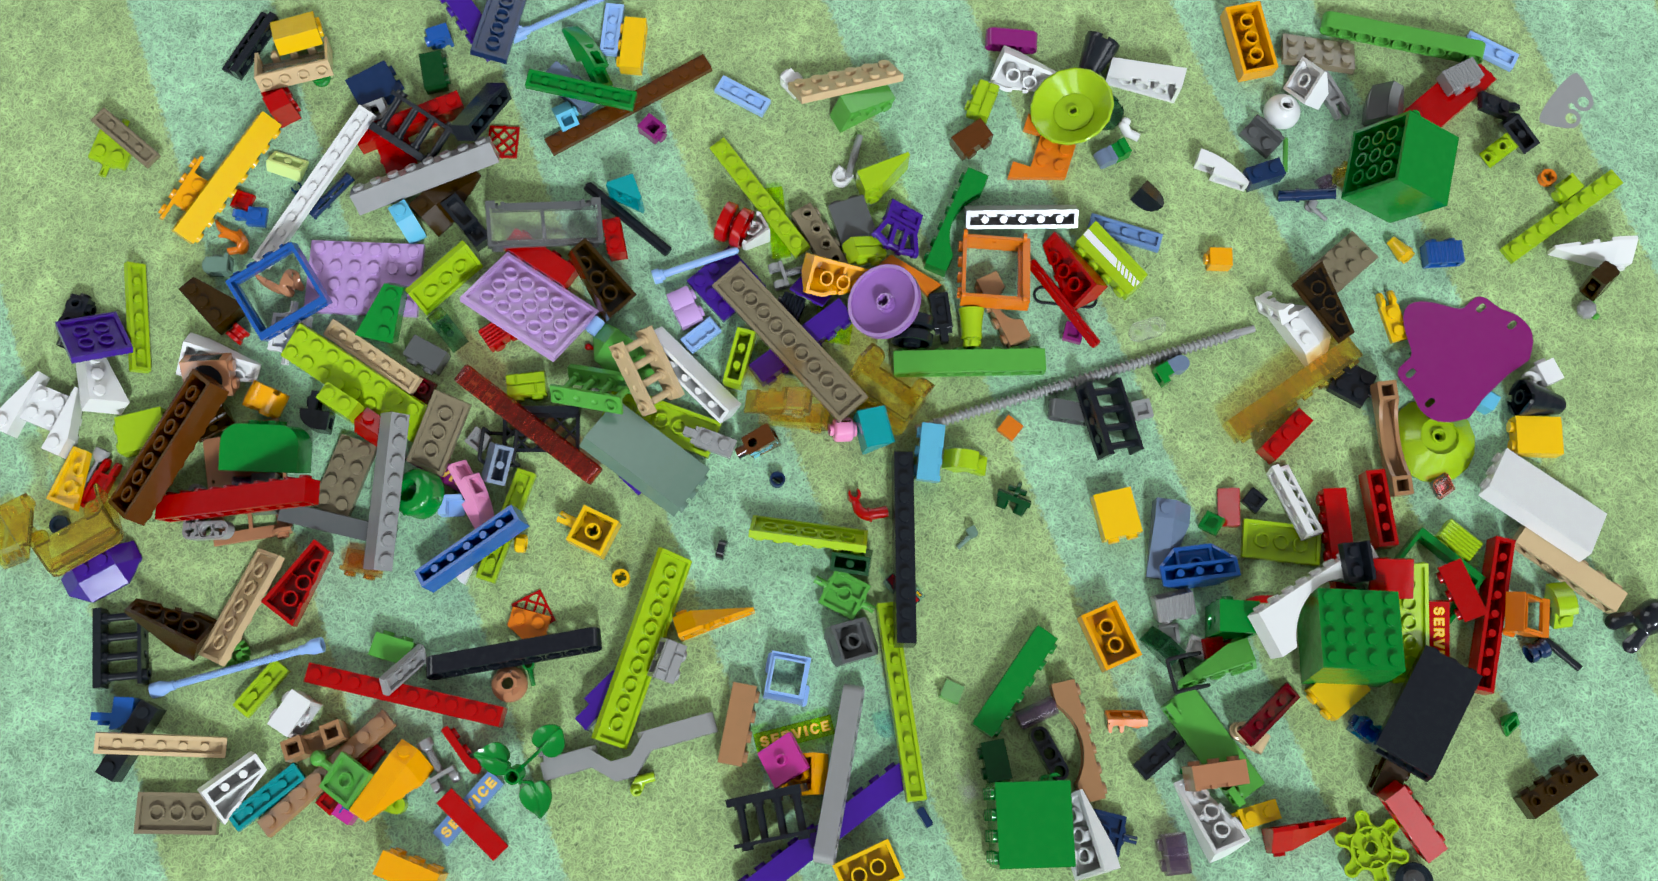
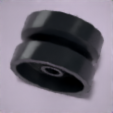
[891,312,935,349]

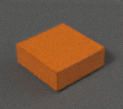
[997,415,1024,442]

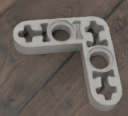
[182,484,235,541]

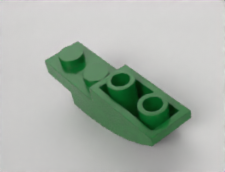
[562,26,613,86]

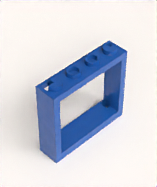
[225,242,333,342]

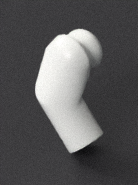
[1118,117,1141,142]

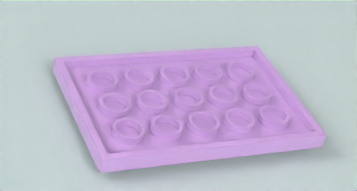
[304,240,425,318]
[460,252,599,362]

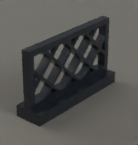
[502,405,582,453]

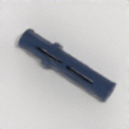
[309,172,355,220]
[1278,187,1336,203]

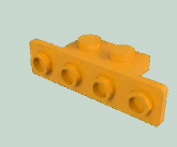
[158,156,208,220]

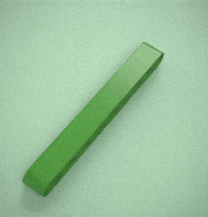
[1319,11,1486,64]

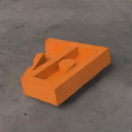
[507,607,552,639]

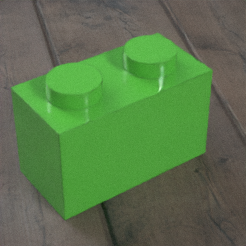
[368,630,418,663]

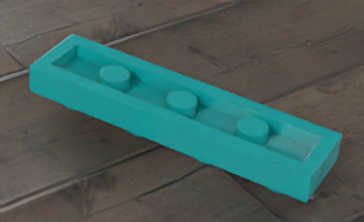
[229,763,306,832]

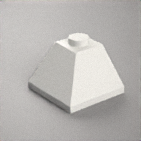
[1283,57,1329,110]

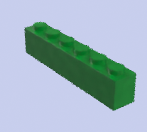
[971,625,1058,738]

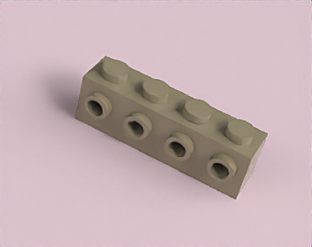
[791,203,849,264]

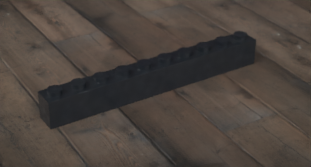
[891,451,917,648]

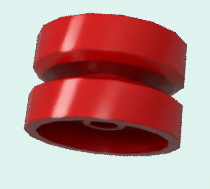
[714,201,754,249]

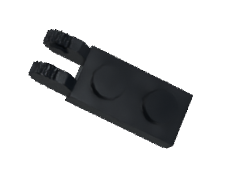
[1477,91,1520,120]
[1132,731,1186,781]

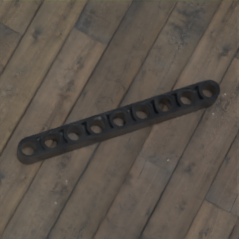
[426,627,602,680]

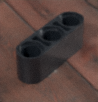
[1028,726,1069,781]

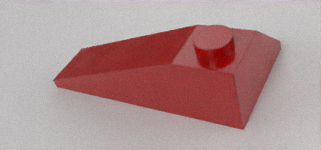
[1043,232,1108,310]

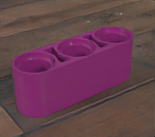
[985,27,1038,54]

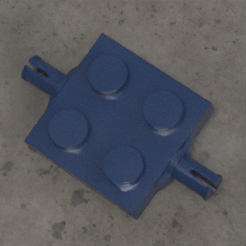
[1093,808,1138,857]

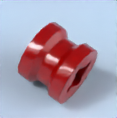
[225,322,251,346]

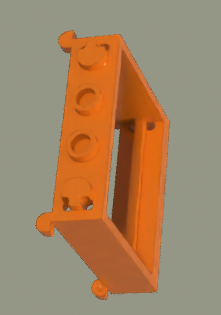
[956,229,1030,311]

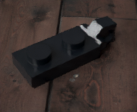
[929,292,953,345]

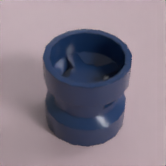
[1522,638,1552,664]

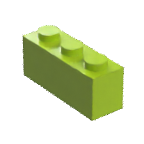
[723,327,756,391]

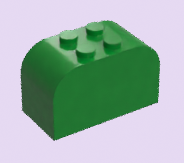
[218,420,312,473]

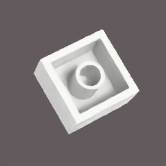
[267,689,323,738]

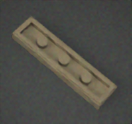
[91,108,161,169]

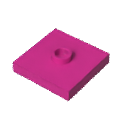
[757,732,810,789]

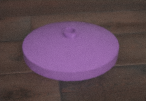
[848,264,921,339]

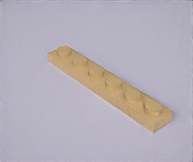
[323,319,423,395]
[93,732,228,758]

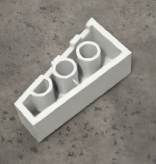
[1105,57,1187,103]

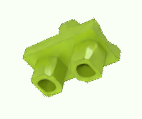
[1479,132,1519,168]

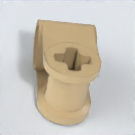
[1229,721,1271,755]

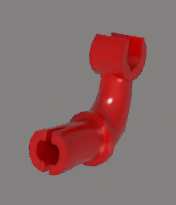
[847,488,889,522]

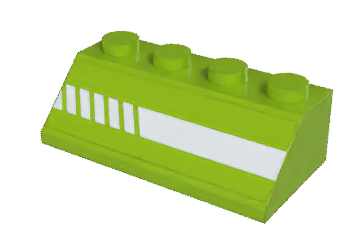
[1074,221,1148,300]

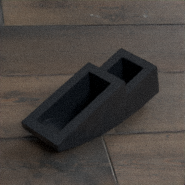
[440,193,493,252]

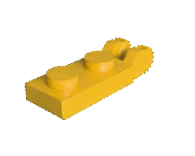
[1375,290,1408,344]
[1229,799,1282,830]

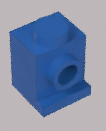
[424,22,455,50]

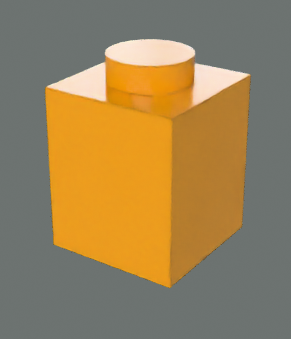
[1203,247,1233,271]

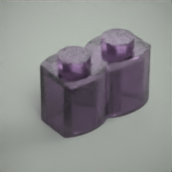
[1156,831,1192,876]

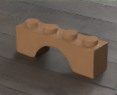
[974,271,1031,349]

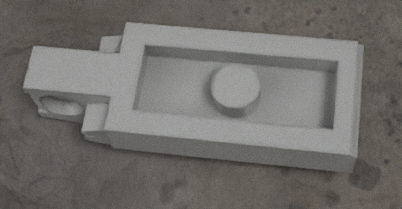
[682,426,737,459]

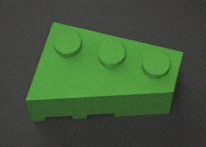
[830,85,895,133]

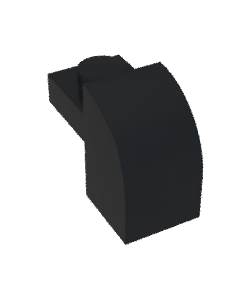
[299,390,335,435]

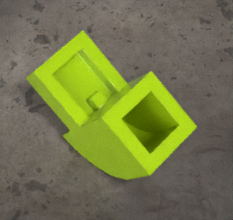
[942,448,988,476]
[1544,581,1579,629]

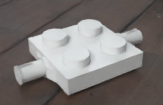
[267,301,313,366]

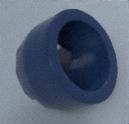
[769,471,785,488]

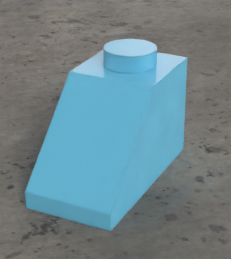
[388,199,427,244]

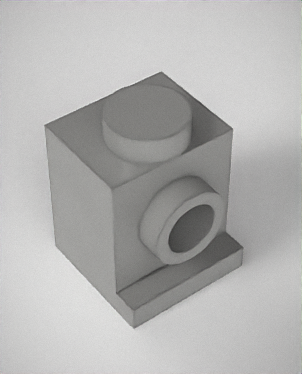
[361,97,389,121]

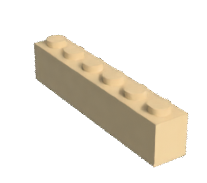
[1512,525,1628,614]

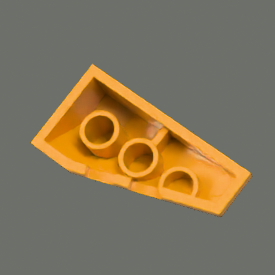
[801,252,869,297]
[349,739,435,822]

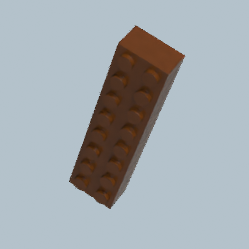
[108,369,229,526]

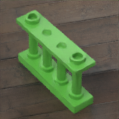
[549,364,631,415]

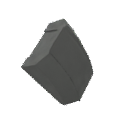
[1362,81,1404,127]
[824,617,878,667]

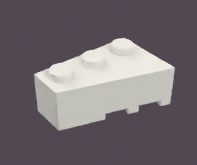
[197,751,267,825]

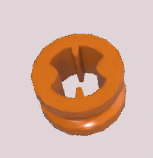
[1537,169,1557,187]

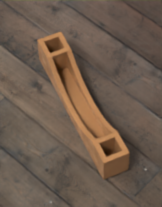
[1370,380,1414,498]
[1049,679,1107,802]

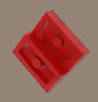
[1368,557,1414,599]

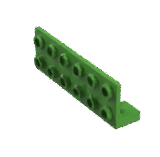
[1160,685,1265,807]

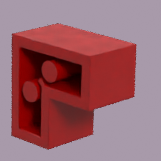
[260,86,301,128]

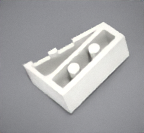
[76,358,130,415]

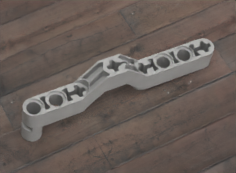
[536,712,718,782]

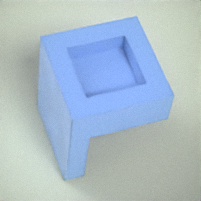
[438,494,465,517]

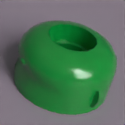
[399,469,444,519]

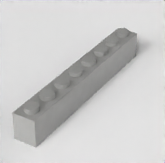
[350,136,499,215]
[363,412,410,571]

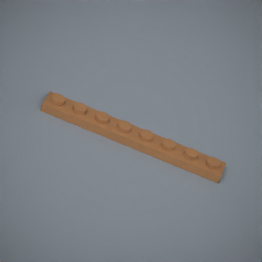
[257,710,397,838]

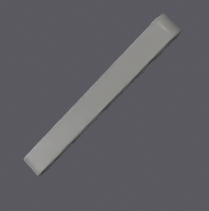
[813,684,865,865]

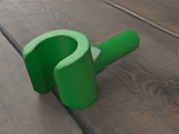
[522,663,536,686]

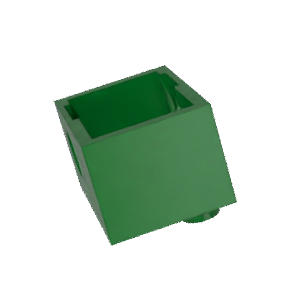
[1205,596,1260,639]

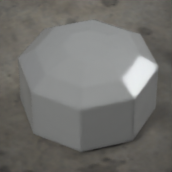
[1577,300,1597,319]

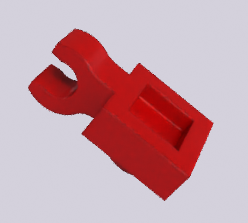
[1201,636,1232,659]

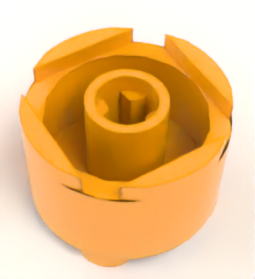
[242,380,290,418]

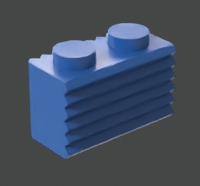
[1419,238,1465,269]

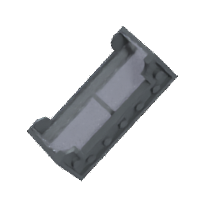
[485,197,603,252]

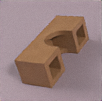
[280,719,350,763]

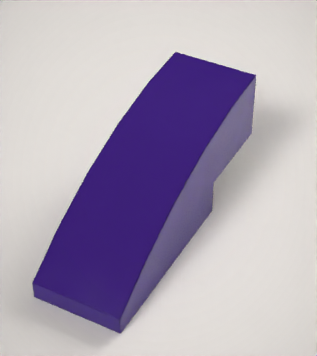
[575,670,614,731]

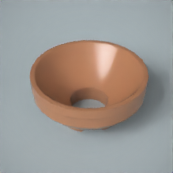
[491,667,528,703]

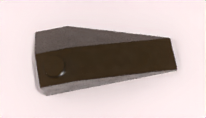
[124,598,217,661]

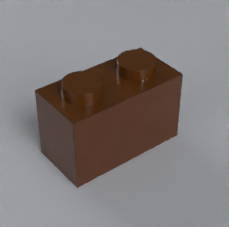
[949,118,993,161]

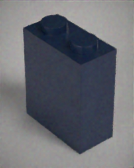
[345,60,405,113]

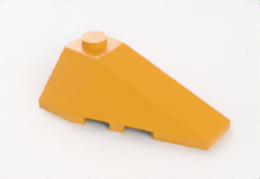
[672,607,755,642]

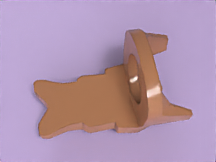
[255,269,305,297]

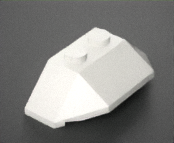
[1267,303,1331,373]

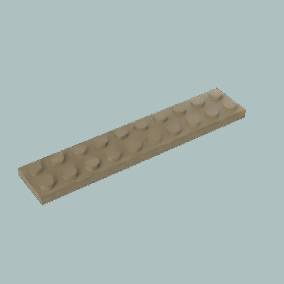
[712,261,868,423]

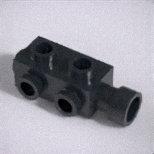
[56,293,97,349]

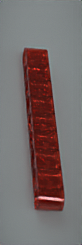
[454,364,603,485]

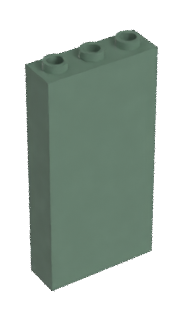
[580,404,710,517]

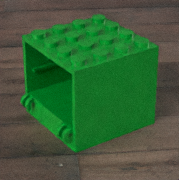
[1341,110,1459,223]
[1297,588,1406,687]
[983,773,1076,869]

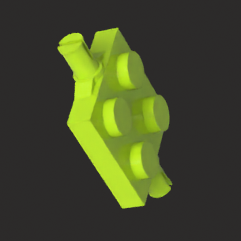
[88,118,132,178]

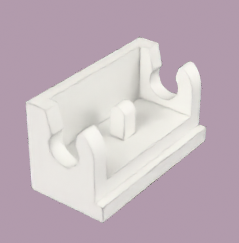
[1255,291,1299,326]

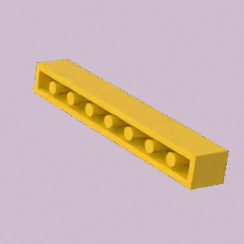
[171,111,282,244]

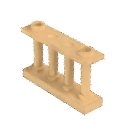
[609,325,685,416]

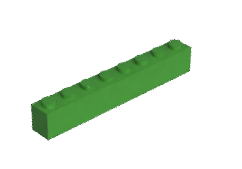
[892,346,1046,378]

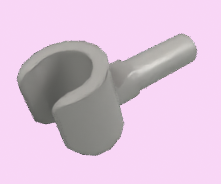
[1305,200,1328,222]

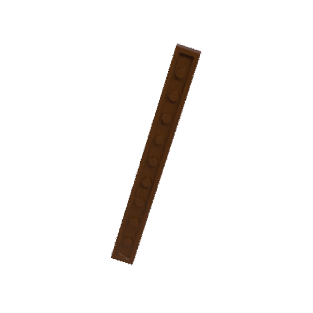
[544,54,712,156]

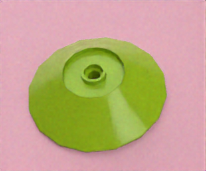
[1030,67,1114,145]
[1398,399,1475,483]

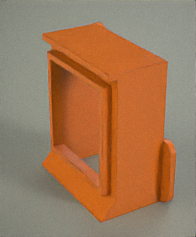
[1503,591,1550,638]

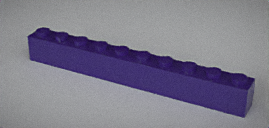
[738,762,904,881]

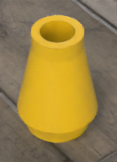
[1387,236,1415,264]

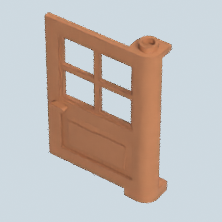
[203,418,293,547]

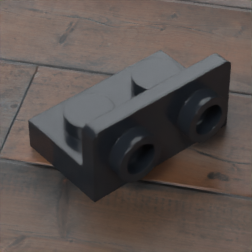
[1338,540,1377,584]

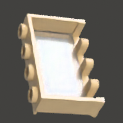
[254,36,334,92]

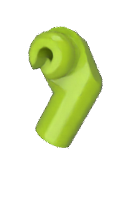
[630,771,656,797]

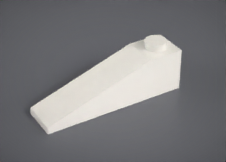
[1547,236,1638,272]
[1071,789,1121,881]

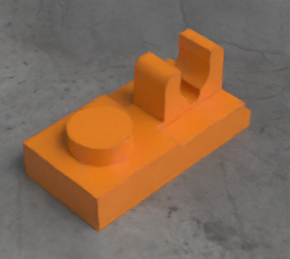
[1104,710,1148,733]

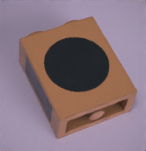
[179,353,240,396]

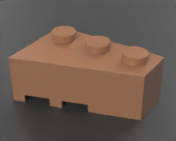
[1181,755,1250,792]

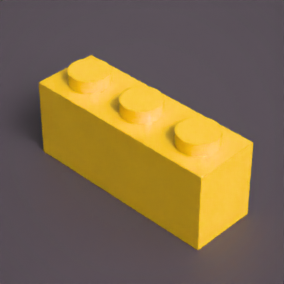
[616,16,648,76]

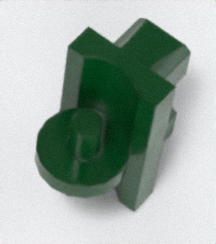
[996,482,1031,516]

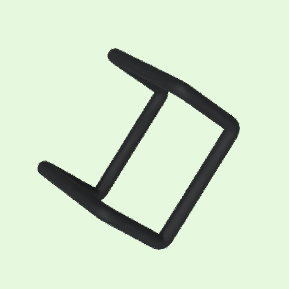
[478,427,525,467]
[1165,651,1211,694]

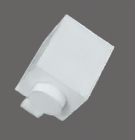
[1521,358,1564,387]

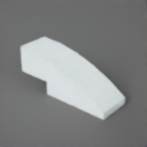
[1193,148,1249,192]

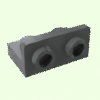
[1238,114,1284,159]

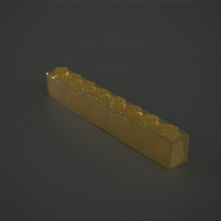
[1222,337,1363,444]

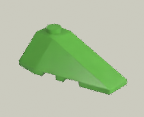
[1177,637,1257,689]

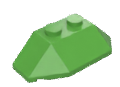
[593,323,654,380]

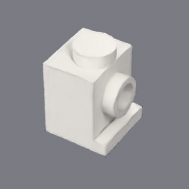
[780,68,803,100]

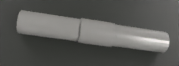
[845,134,863,178]

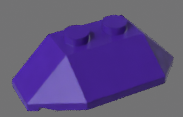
[61,541,143,603]

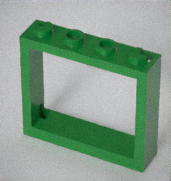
[1395,527,1486,624]

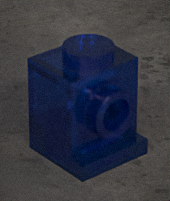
[1346,714,1382,744]

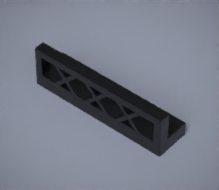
[222,12,279,81]

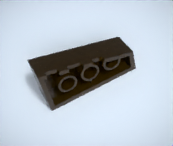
[568,238,637,323]
[1291,261,1355,344]

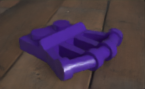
[870,198,923,259]

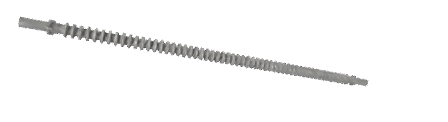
[915,325,1256,432]

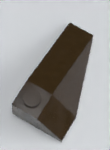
[409,171,481,237]

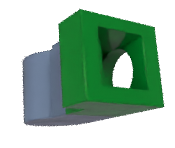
[1093,137,1132,169]
[1152,355,1190,388]

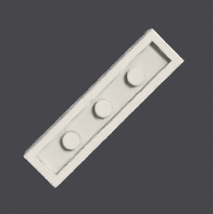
[1266,464,1324,541]

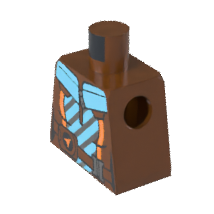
[735,423,781,459]

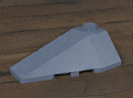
[1146,497,1191,579]

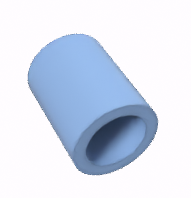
[585,315,605,336]

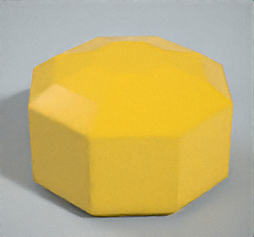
[514,534,528,553]

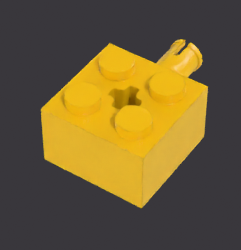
[556,505,622,560]

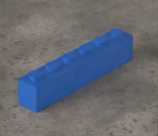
[414,505,530,593]

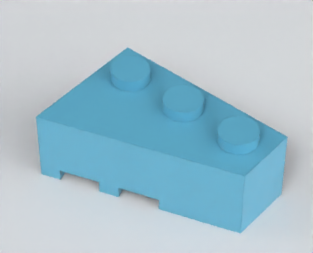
[914,422,945,483]

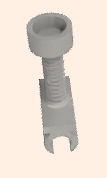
[768,260,803,291]
[416,737,462,794]

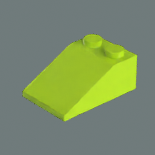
[856,152,910,204]

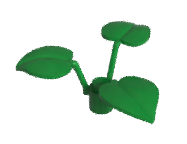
[473,724,565,819]

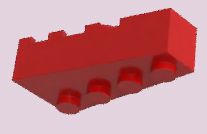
[261,539,334,627]

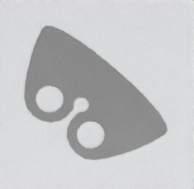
[1539,73,1593,128]

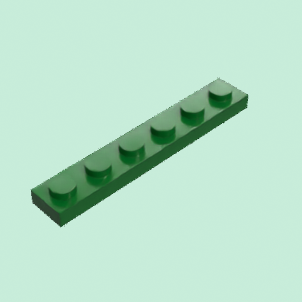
[525,69,637,111]

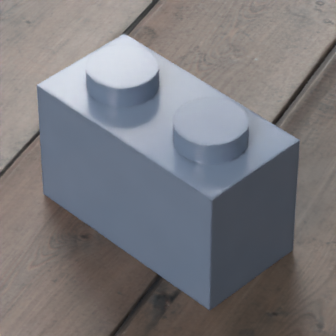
[481,442,514,486]

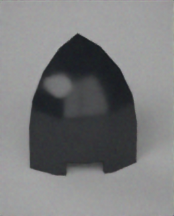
[1130,180,1164,212]

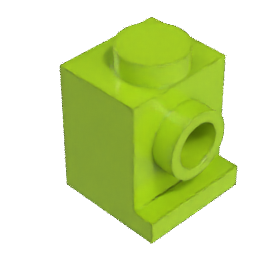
[1551,173,1585,205]

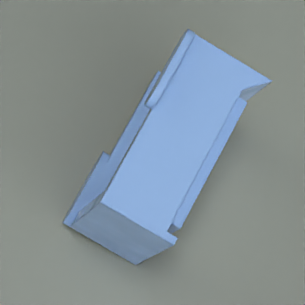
[763,650,811,707]

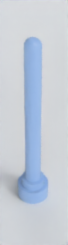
[651,247,739,285]

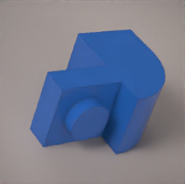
[90,697,141,730]

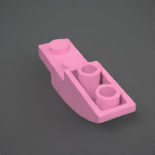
[447,460,494,529]

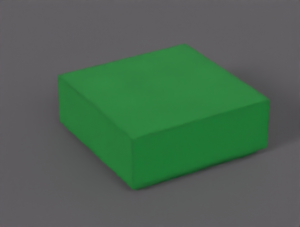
[1198,510,1225,537]

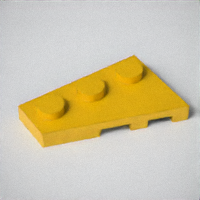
[46,446,92,512]

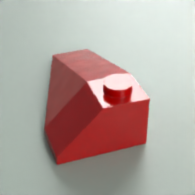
[1261,817,1347,857]

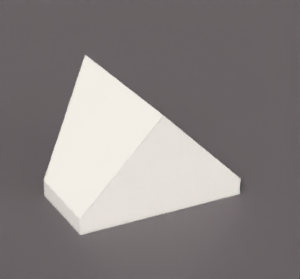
[742,211,771,250]

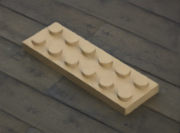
[788,60,903,104]
[198,548,285,667]

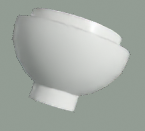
[1263,94,1301,129]

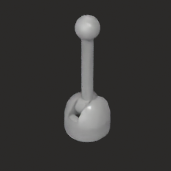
[84,446,111,490]

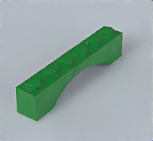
[922,167,989,277]

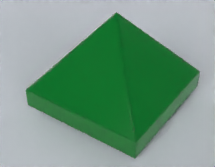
[1500,711,1520,737]

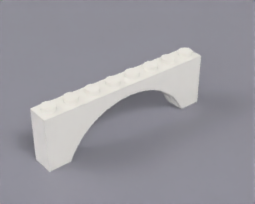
[1247,541,1379,659]

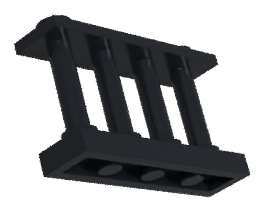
[369,89,454,162]
[1075,377,1144,461]
[92,607,152,690]
[725,783,816,852]

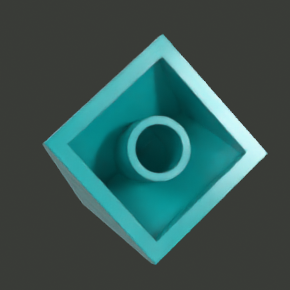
[606,173,645,213]
[853,405,895,454]

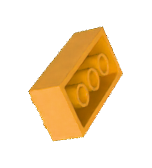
[1220,1,1278,82]

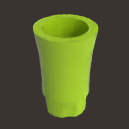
[958,306,984,349]

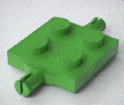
[813,571,876,620]

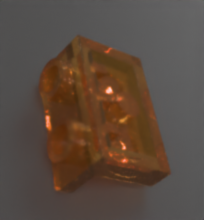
[339,548,384,581]

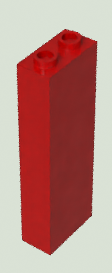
[1404,64,1497,128]

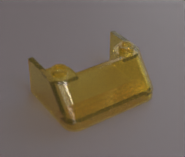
[24,483,124,577]

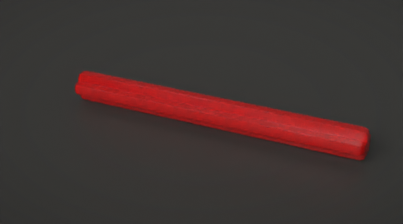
[1030,259,1100,348]

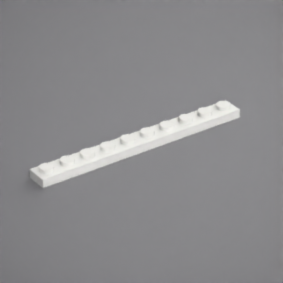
[252,105,377,270]

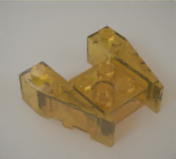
[744,387,830,434]

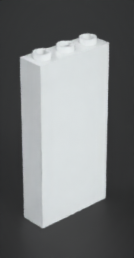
[1478,448,1607,562]

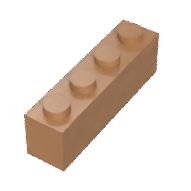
[718,682,760,767]

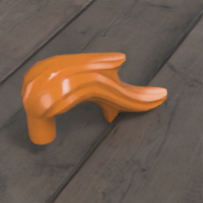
[215,220,249,255]

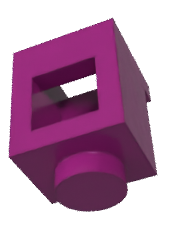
[637,113,667,145]

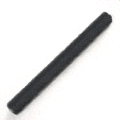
[584,182,672,256]

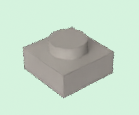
[1130,398,1154,421]
[465,426,493,452]

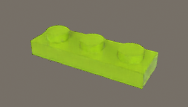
[232,661,291,718]

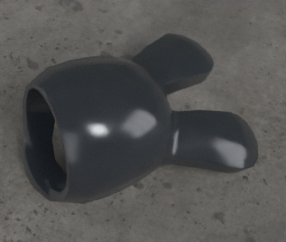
[1605,598,1658,654]

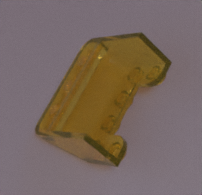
[849,342,935,435]

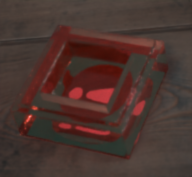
[1429,473,1455,500]

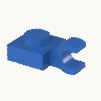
[232,206,269,228]

